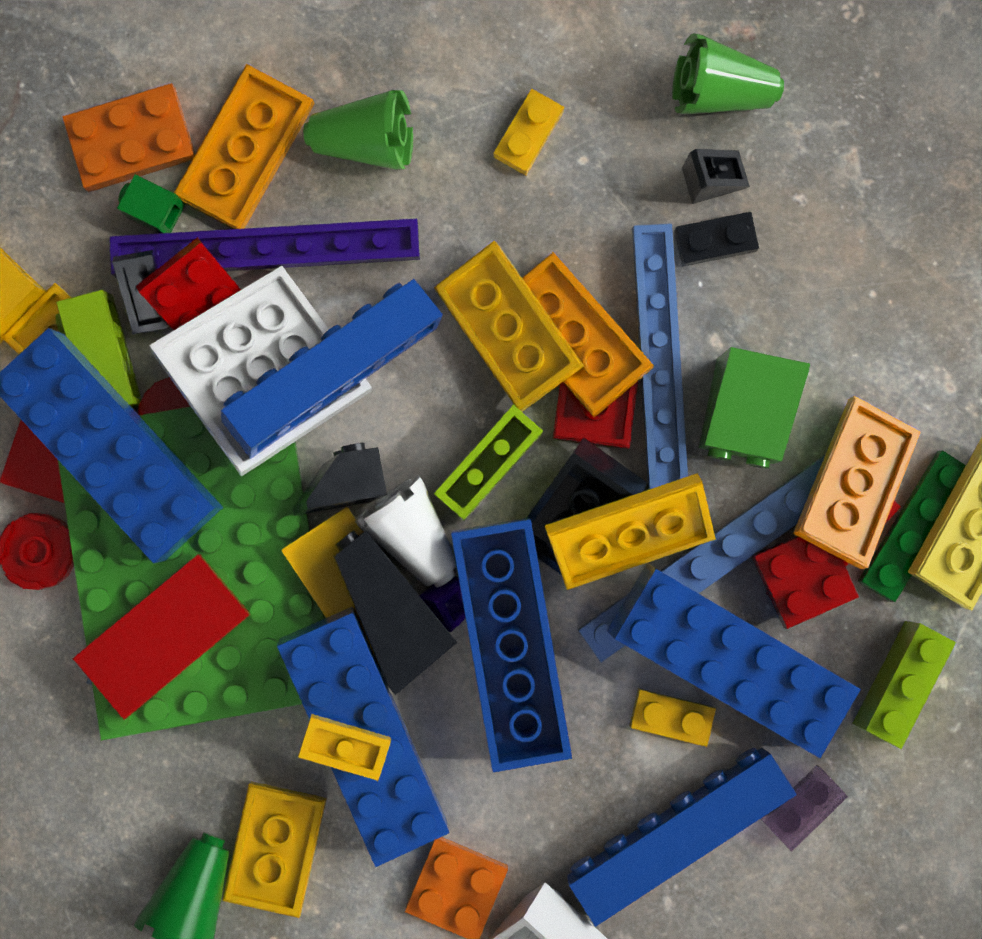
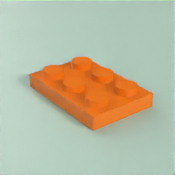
[62,83,195,192]

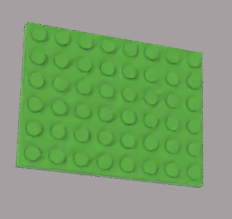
[58,407,325,741]

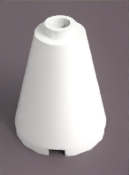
[355,476,457,588]

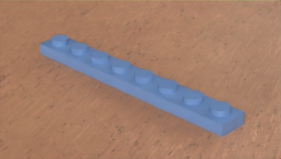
[632,224,688,490]
[578,455,825,662]

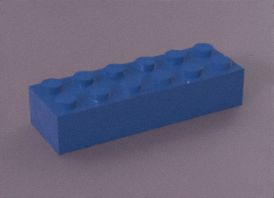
[0,328,224,564]
[451,518,572,773]
[607,564,861,758]
[277,606,450,867]

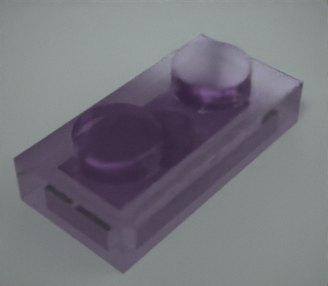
[761,765,848,852]

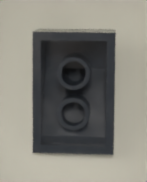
[526,438,647,574]

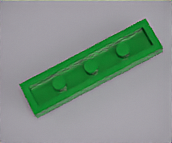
[858,450,966,602]

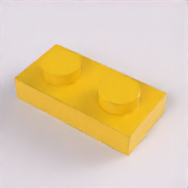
[493,89,565,176]
[629,688,716,747]
[298,714,391,781]

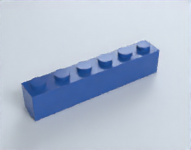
[221,279,443,459]
[567,748,797,927]

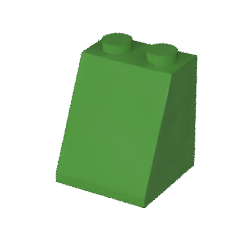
[699,347,810,469]

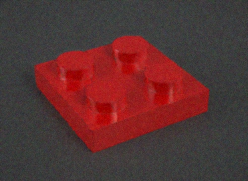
[136,237,241,330]
[752,536,859,629]

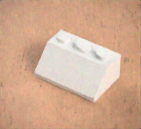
[488,882,607,939]

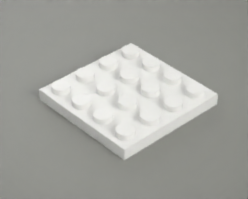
[149,266,372,477]

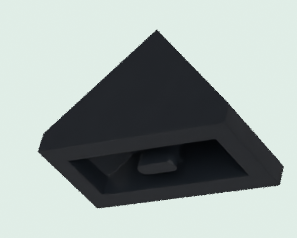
[682,149,750,204]

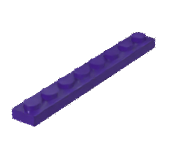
[110,218,420,278]

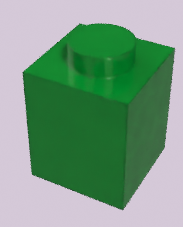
[117,174,185,233]

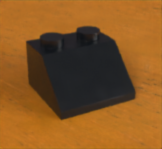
[293,443,387,516]

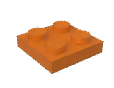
[405,837,508,939]

